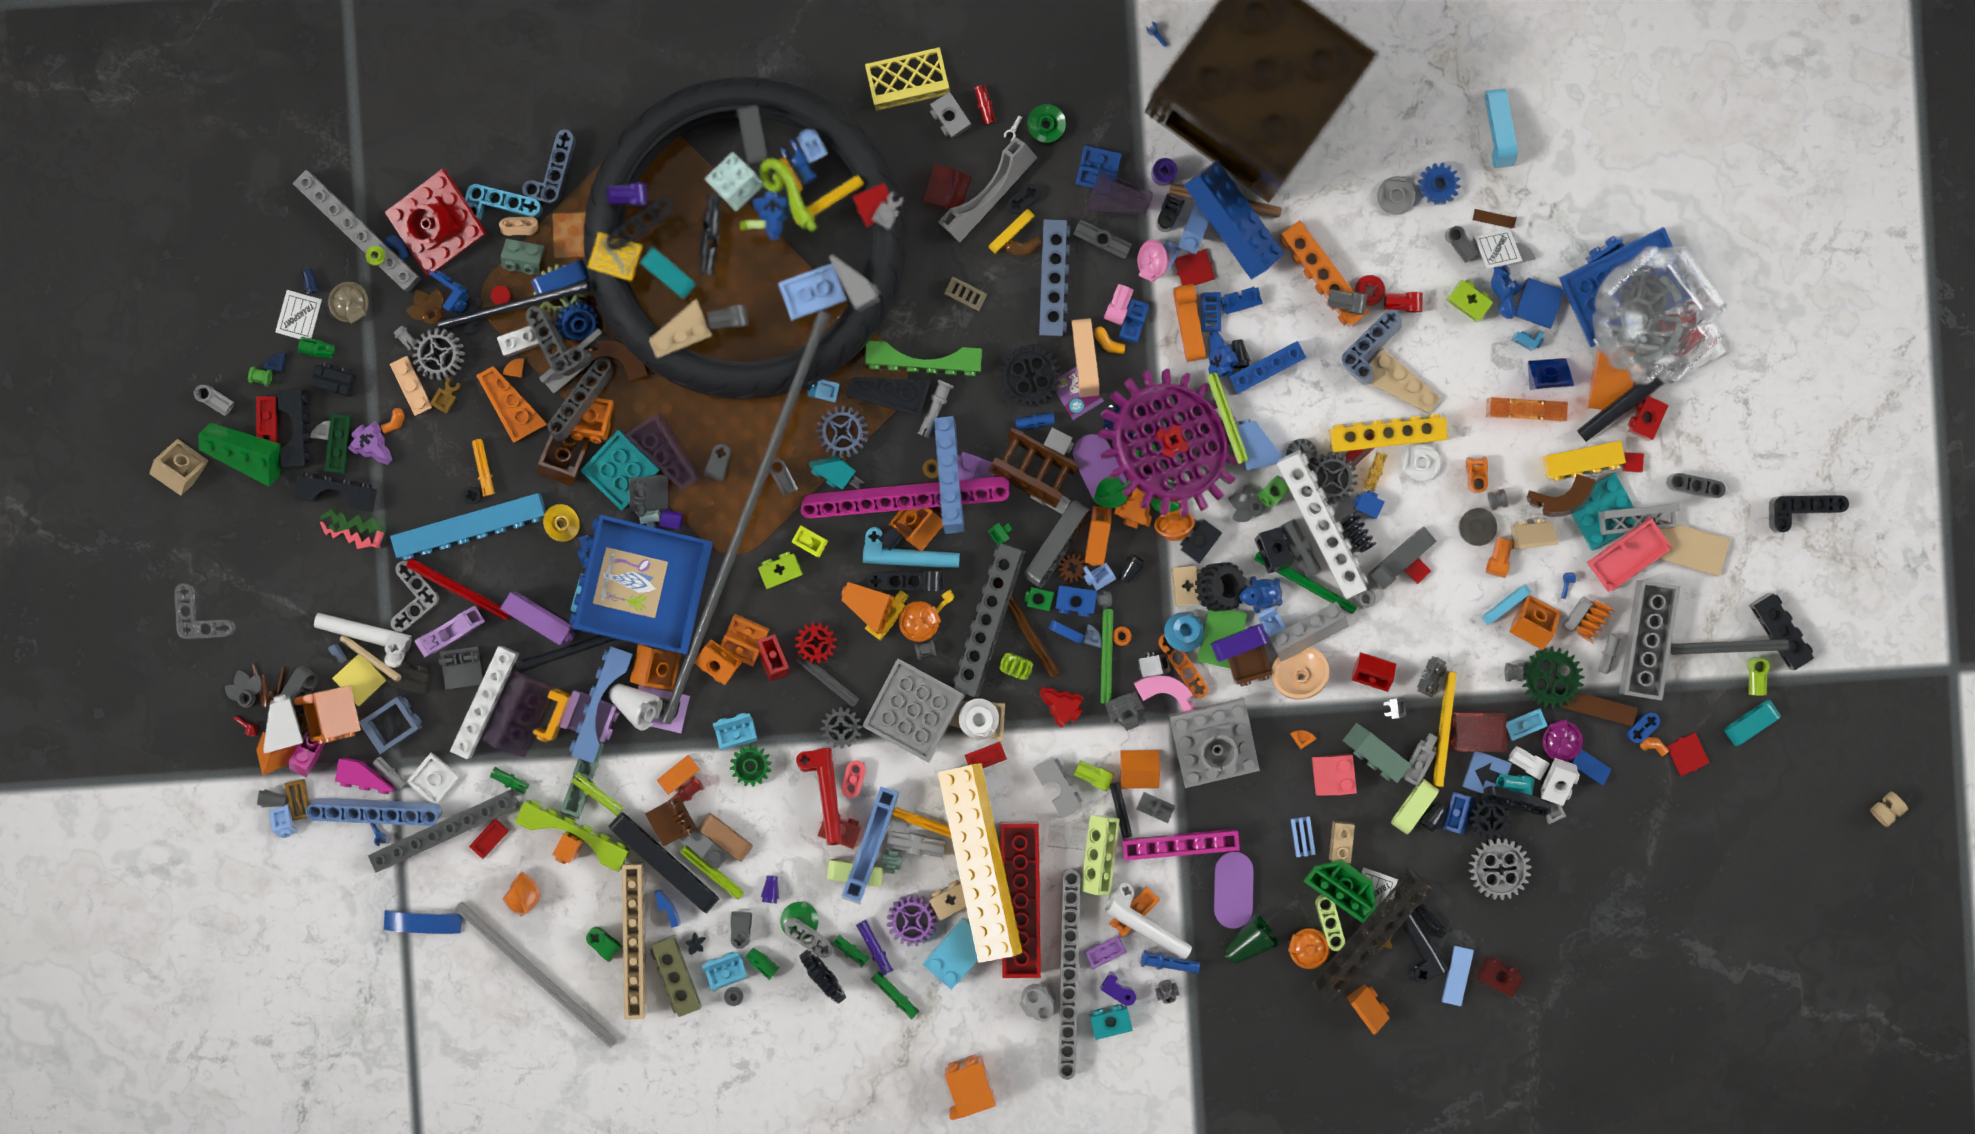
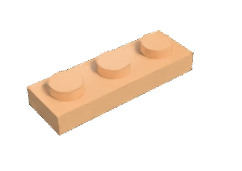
[390,356,433,416]

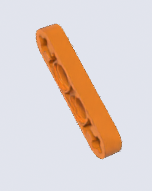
[1158,634,1208,698]

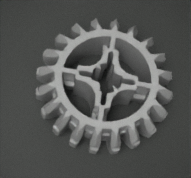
[412,328,465,381]

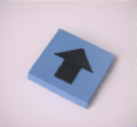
[1462,750,1512,793]

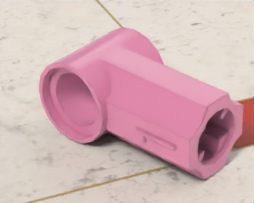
[1104,284,1134,325]

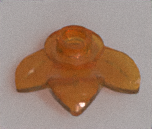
[407,289,443,324]

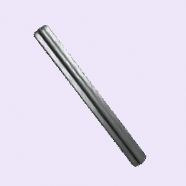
[1671,639,1789,655]

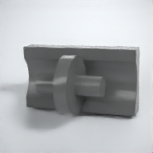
[1136,792,1176,823]

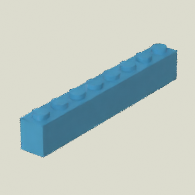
[390,493,546,561]

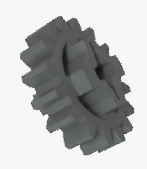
[820,707,862,749]

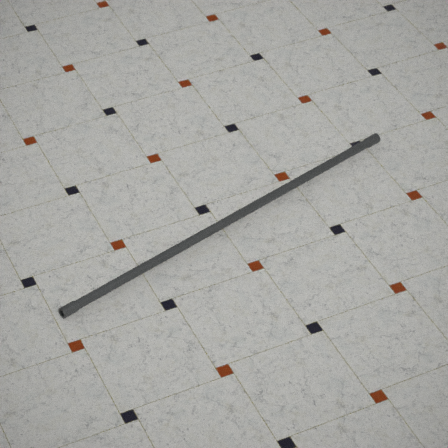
[661,310,831,724]

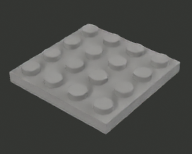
[862,659,965,763]

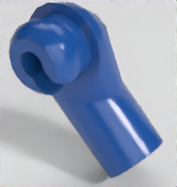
[384,235,409,259]

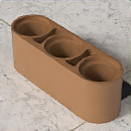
[698,813,753,862]

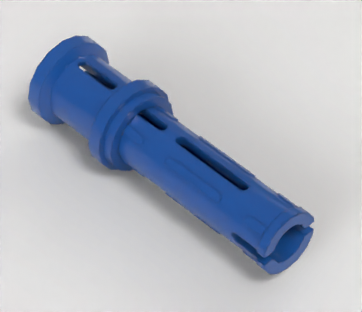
[1140,950,1200,974]

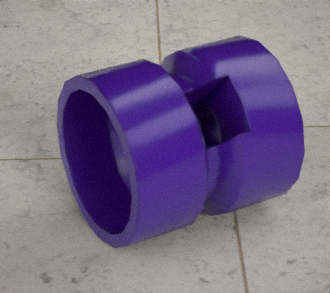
[1151,158,1178,186]

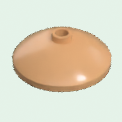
[1272,647,1330,700]

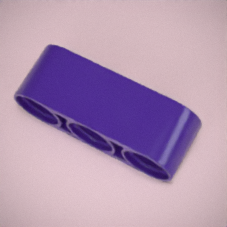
[1211,623,1269,662]

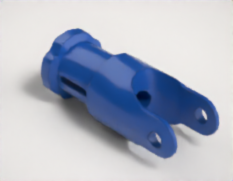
[781,139,817,186]

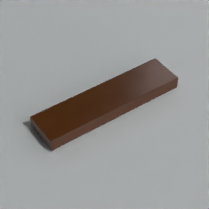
[1558,688,1638,726]

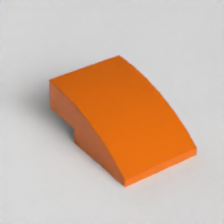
[1587,349,1637,410]

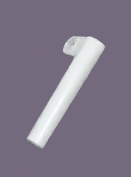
[314,613,412,667]
[1104,883,1192,959]

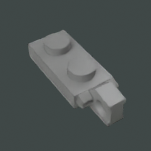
[1402,733,1438,786]

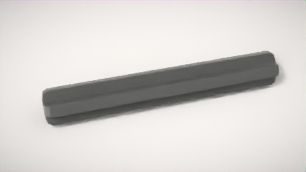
[796,654,859,707]

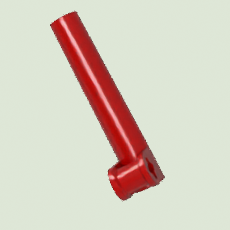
[796,748,842,846]

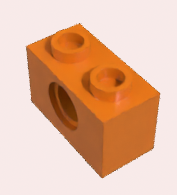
[694,639,742,685]
[552,832,584,864]

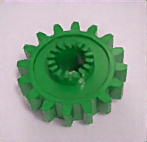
[730,744,772,787]

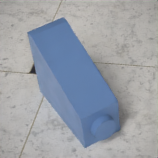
[1178,202,1209,254]
[1237,419,1283,471]

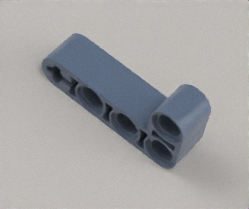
[522,129,576,205]
[1341,309,1402,385]

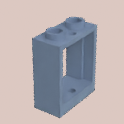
[359,696,422,754]

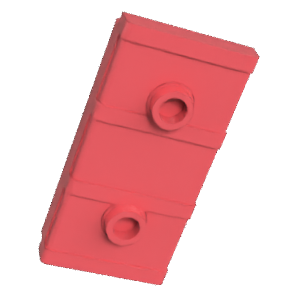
[1586,517,1672,592]

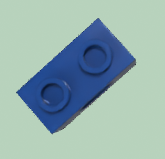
[1055,585,1097,617]

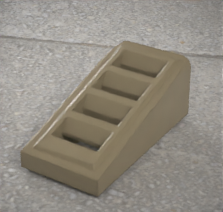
[945,277,987,311]

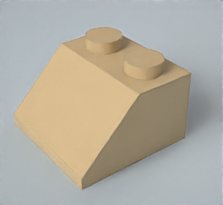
[150,439,209,496]
[1510,518,1559,549]

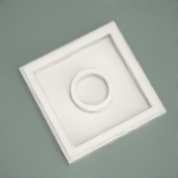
[406,752,461,804]

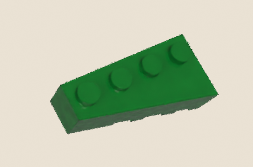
[198,422,281,487]

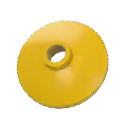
[543,504,580,542]

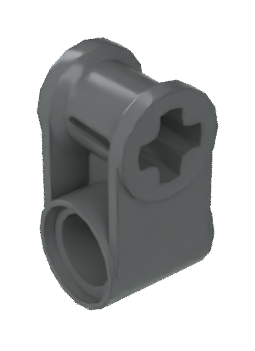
[704,444,732,482]
[731,911,752,949]

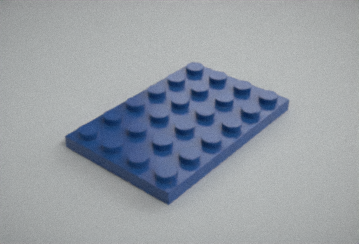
[1558,227,1695,347]

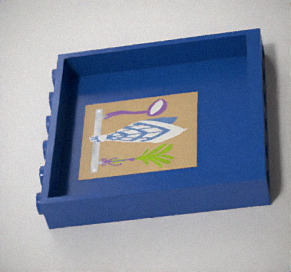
[569,515,713,655]

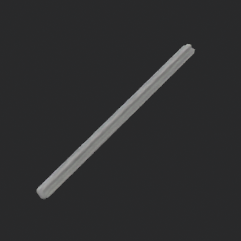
[455,902,617,1048]

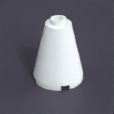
[609,683,663,731]

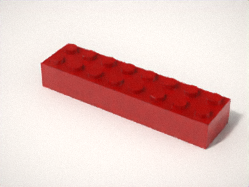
[1000,821,1041,978]

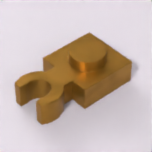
[430,378,461,414]

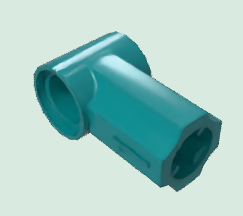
[1496,774,1535,795]

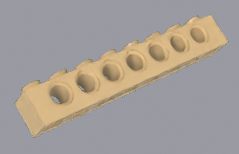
[622,862,647,1019]

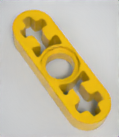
[988,209,1035,254]

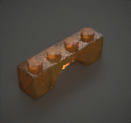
[1486,397,1568,422]

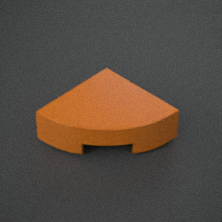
[502,358,525,378]
[1290,730,1316,749]

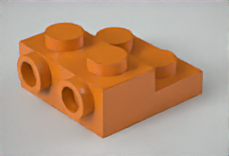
[569,397,614,444]

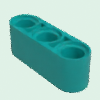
[640,247,696,299]
[1724,700,1781,746]

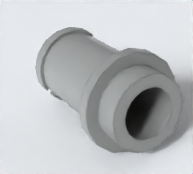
[394,326,418,351]

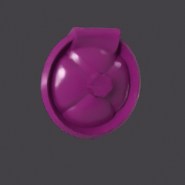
[1543,719,1583,761]

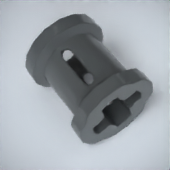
[914,639,937,660]

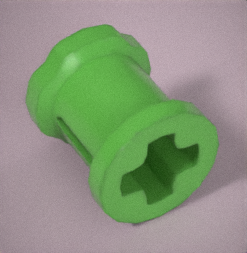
[248,366,272,387]

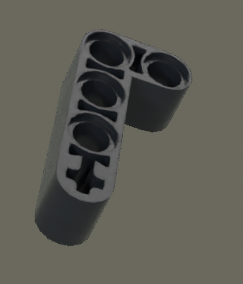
[1769,495,1849,533]

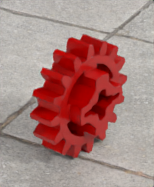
[795,622,836,664]

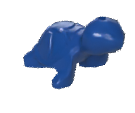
[1491,265,1525,319]
[1239,576,1283,614]

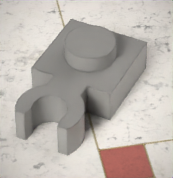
[872,192,903,230]

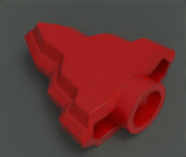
[1039,687,1084,728]

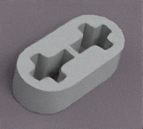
[1563,596,1592,631]

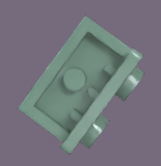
[501,239,544,275]

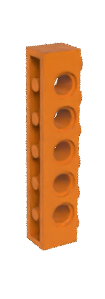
[1280,220,1369,327]

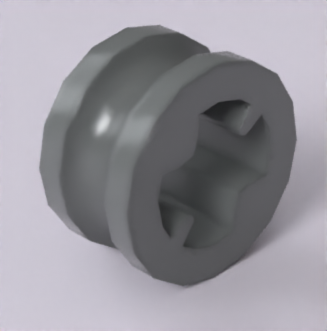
[848,475,865,490]

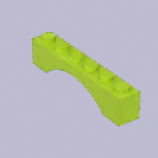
[514,799,631,872]

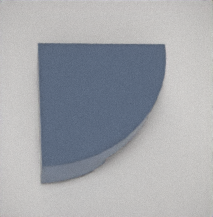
[1083,624,1102,648]
[328,644,348,664]

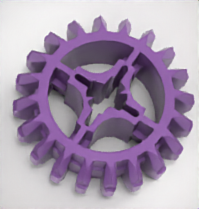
[887,894,938,946]

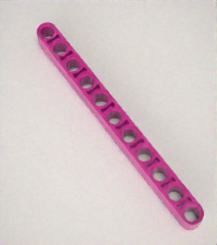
[801,476,1010,518]

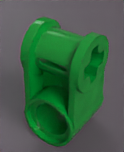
[586,926,623,962]

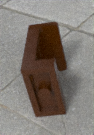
[1227,644,1274,687]

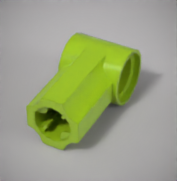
[1747,656,1770,696]
[1073,760,1114,792]

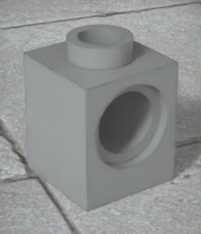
[1044,428,1074,456]

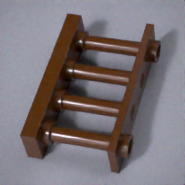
[988,428,1079,508]

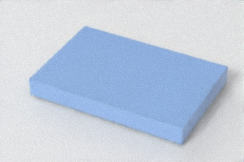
[778,264,847,320]

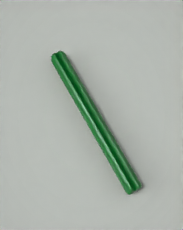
[1254,551,1357,614]

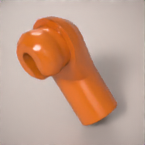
[381,408,404,434]
[1640,737,1669,756]

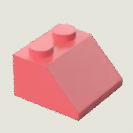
[1312,753,1357,795]

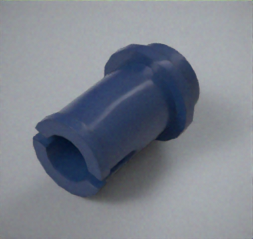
[301,268,319,294]

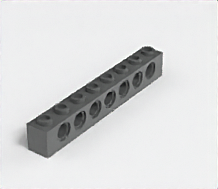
[953,543,1025,697]
[368,789,519,873]

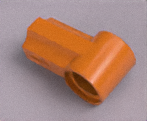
[1486,538,1513,578]

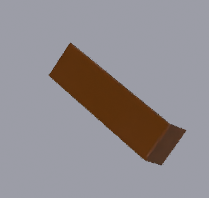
[1472,209,1517,228]

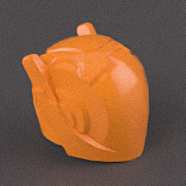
[502,871,540,917]

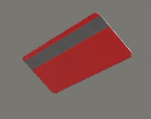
[1345,433,1375,467]

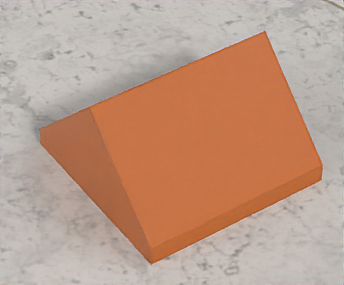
[1120,750,1160,789]

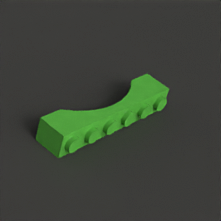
[864,341,982,377]

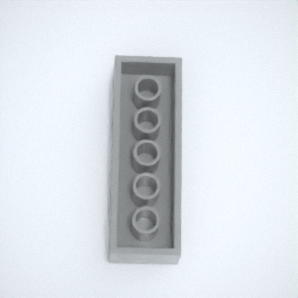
[1619,580,1680,700]

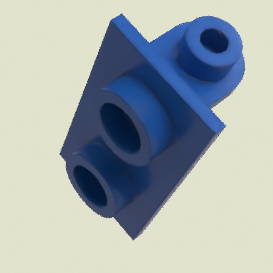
[1221,286,1263,314]

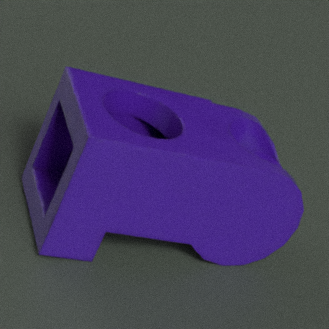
[1100,971,1136,1006]

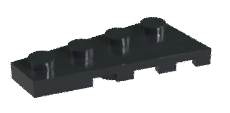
[846,377,931,417]

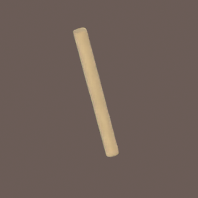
[340,635,401,682]

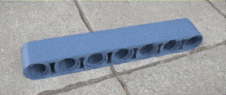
[306,798,442,826]

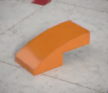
[656,755,700,795]

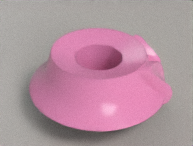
[1137,239,1170,282]

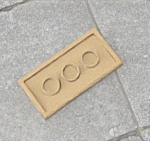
[1655,519,1730,576]

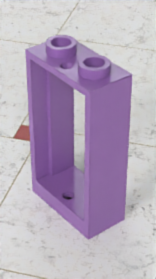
[500,592,576,645]

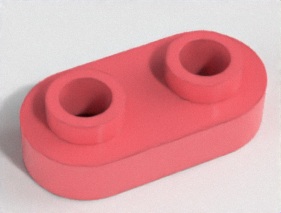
[841,760,866,798]

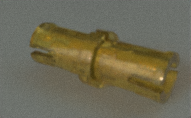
[1363,451,1388,492]

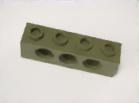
[650,935,702,1017]

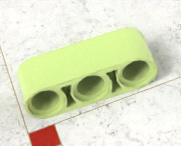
[1391,778,1439,835]
[826,859,884,887]
[1315,895,1345,951]

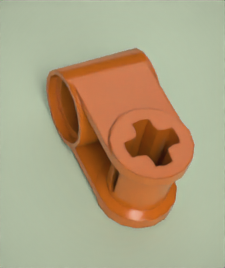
[1466,456,1488,494]

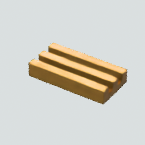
[284,779,310,821]

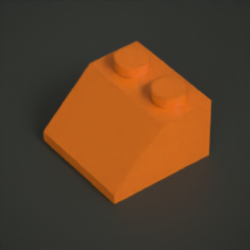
[888,508,943,552]
[1509,595,1561,650]
[630,644,681,691]
[1346,984,1389,1035]

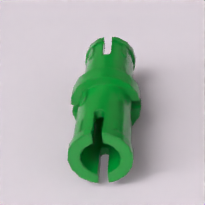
[490,766,530,795]
[832,934,869,968]

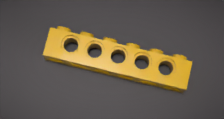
[1328,414,1448,453]

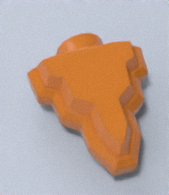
[1114,488,1152,529]

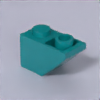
[808,456,856,489]

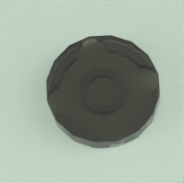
[1458,508,1497,546]

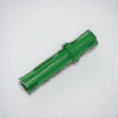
[870,971,920,1020]

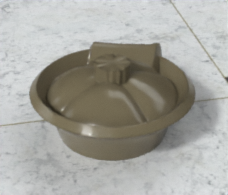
[328,282,369,324]

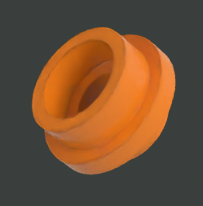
[1113,627,1132,646]

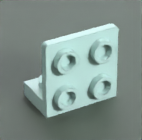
[705,152,764,211]

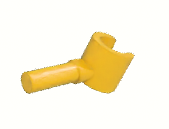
[936,590,954,613]

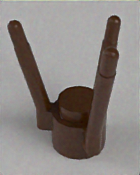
[252,663,285,707]

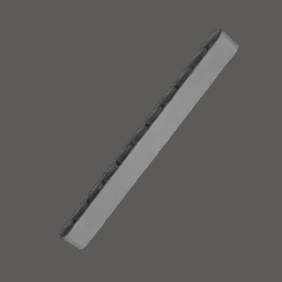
[1058,868,1080,1080]

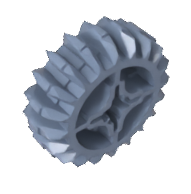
[816,406,869,458]

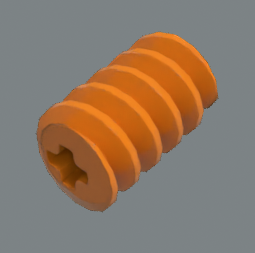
[1575,600,1615,644]

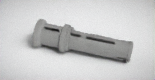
[918,380,954,438]

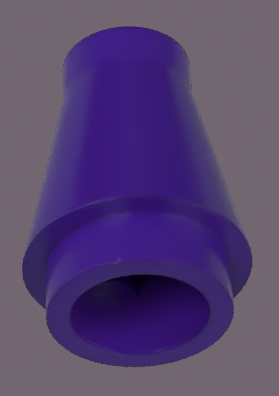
[760,875,779,904]

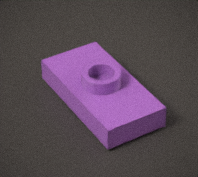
[1084,935,1127,969]

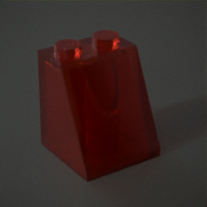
[1450,711,1507,752]

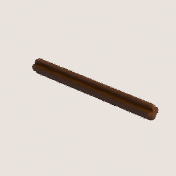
[995,578,1059,678]

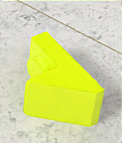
[792,525,828,558]

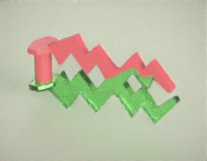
[320,509,386,549]

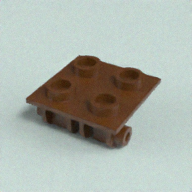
[645,795,697,847]

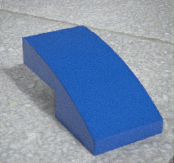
[1119,299,1150,344]
[654,889,681,928]

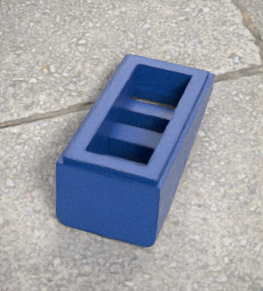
[1200,292,1221,332]

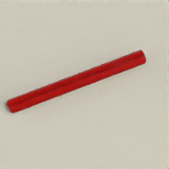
[406,558,510,620]

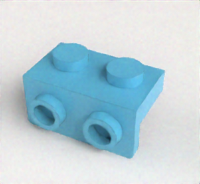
[713,713,758,751]
[702,952,748,991]

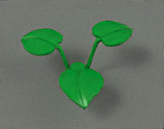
[1093,435,1180,513]

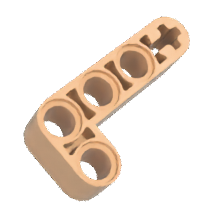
[1071,318,1099,398]

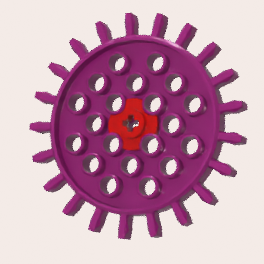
[1098,369,1239,517]

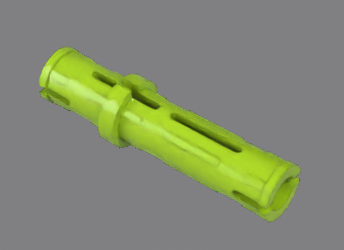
[570,772,624,816]

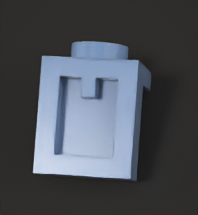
[797,129,827,163]
[269,805,297,838]

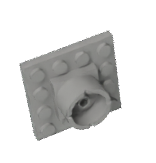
[1169,697,1260,788]

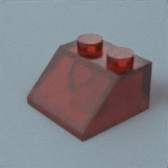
[923,163,971,210]

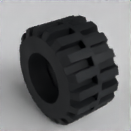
[1195,562,1247,612]

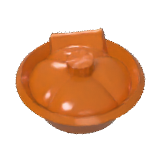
[1154,510,1195,541]
[899,601,941,642]
[1288,928,1330,969]

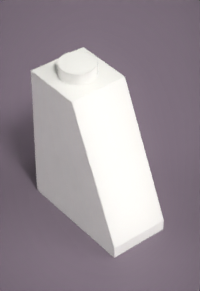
[263,694,303,754]

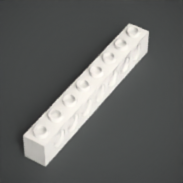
[1277,450,1369,599]

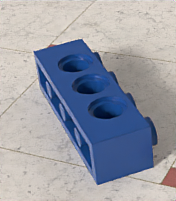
[1228,341,1307,395]

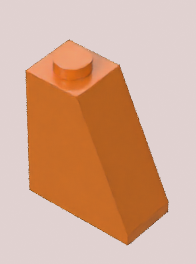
[1085,506,1112,566]
[841,582,895,634]

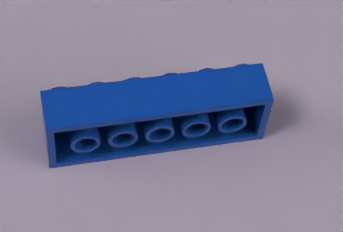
[1184,160,1284,280]

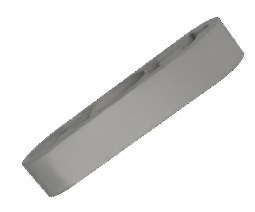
[785,918,833,958]

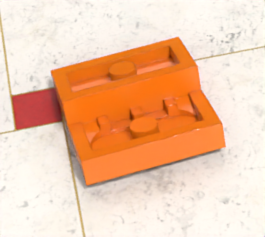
[720,614,770,667]

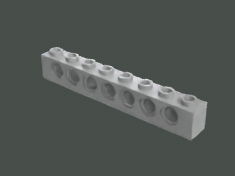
[293,170,422,292]

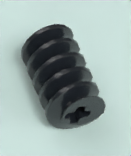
[1340,511,1377,553]

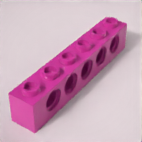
[1122,829,1240,861]

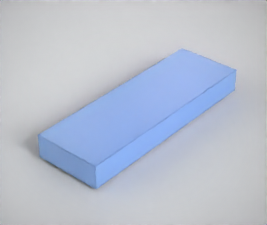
[1442,945,1474,1006]

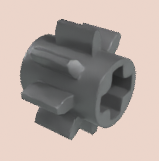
[1155,980,1180,1004]

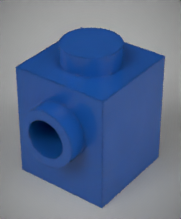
[1353,490,1385,519]

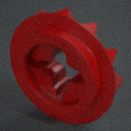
[1354,275,1385,306]

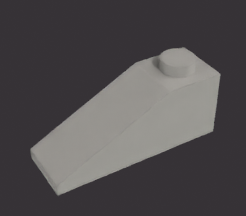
[829,255,880,312]

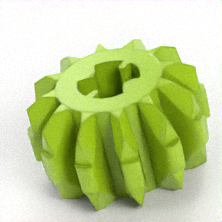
[1000,653,1033,680]

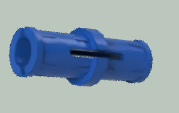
[1015,412,1055,430]

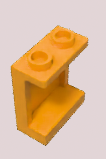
[533,688,571,742]

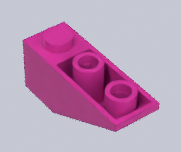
[289,730,325,778]
[335,757,396,794]

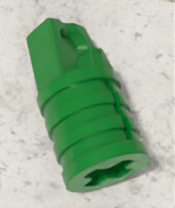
[298,336,335,359]
[745,947,780,980]

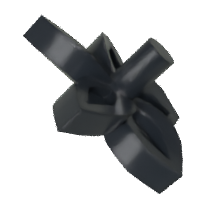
[685,932,706,955]

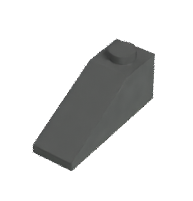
[679,826,729,869]

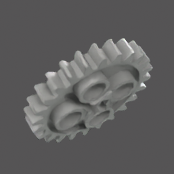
[1468,838,1532,900]

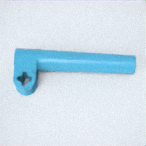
[863,527,960,569]

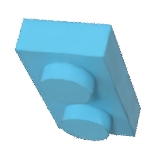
[1504,708,1547,741]

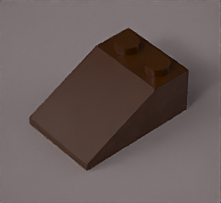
[537,427,590,487]

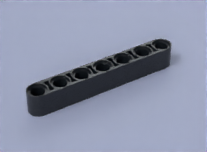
[608,812,720,914]

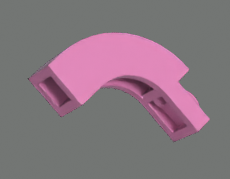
[1133,674,1196,711]

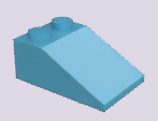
[923,917,978,990]

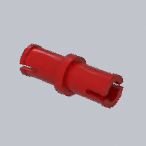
[974,84,997,125]

